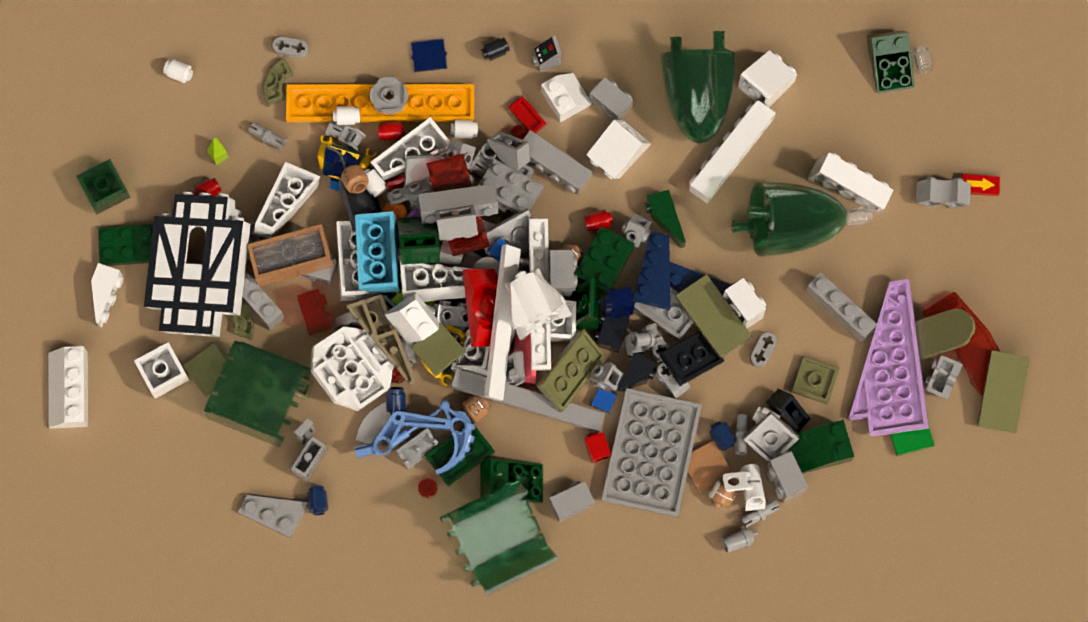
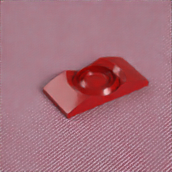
[463,269,498,348]

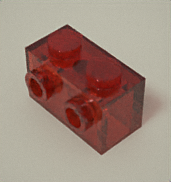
[296,288,333,336]

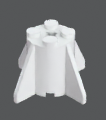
[504,269,572,340]

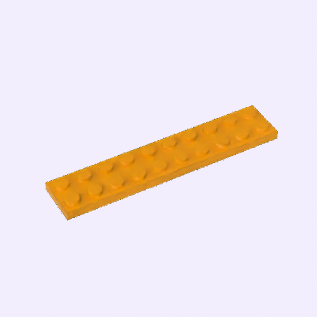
[286,84,474,122]

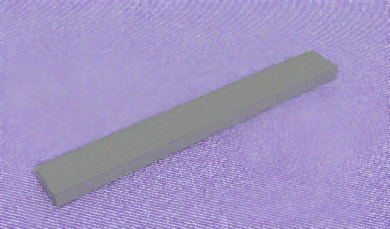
[451,368,605,433]

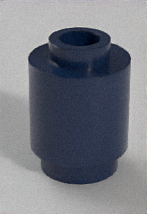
[386,387,406,415]
[709,421,736,451]
[307,485,328,516]

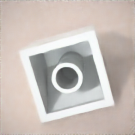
[738,50,797,107]
[587,120,651,179]

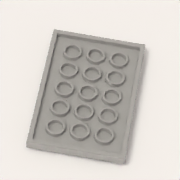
[601,388,702,518]

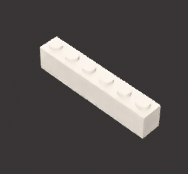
[689,100,776,204]

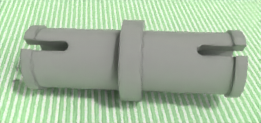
[249,122,287,150]
[734,414,749,455]
[740,499,780,528]

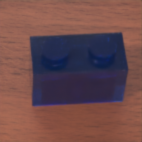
[604,286,635,319]

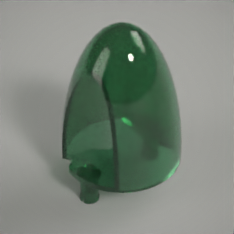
[661,31,735,144]
[731,182,848,257]

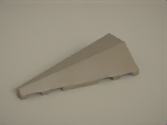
[347,294,417,386]

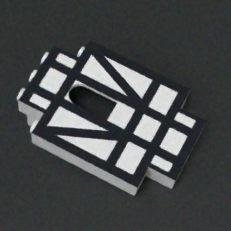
[144,192,251,337]

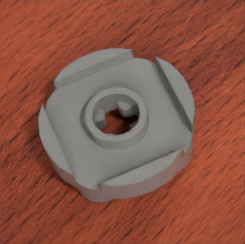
[370,77,408,115]

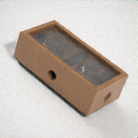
[247,224,334,287]

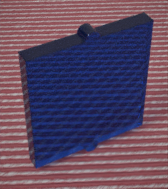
[411,39,447,73]

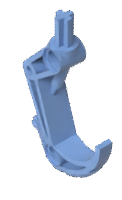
[354,401,475,475]

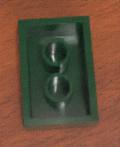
[574,226,635,298]

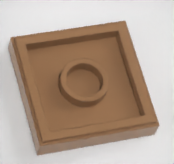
[688,440,733,493]

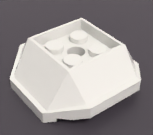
[311,327,394,411]

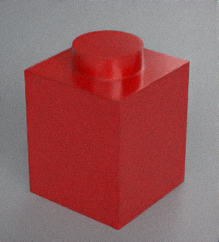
[584,431,611,464]

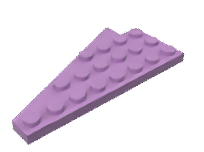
[849,279,929,437]

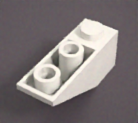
[91,263,124,328]

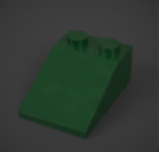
[570,278,601,331]
[788,420,855,474]

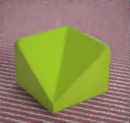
[207,137,228,165]

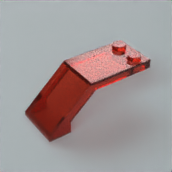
[426,153,490,257]
[923,291,1000,396]

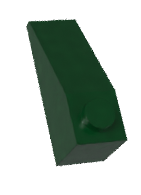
[644,189,686,248]

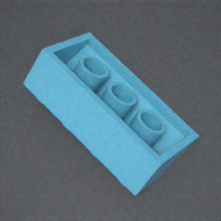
[355,211,401,293]

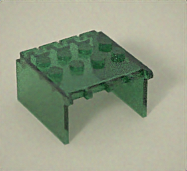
[204,340,312,447]
[440,481,558,595]

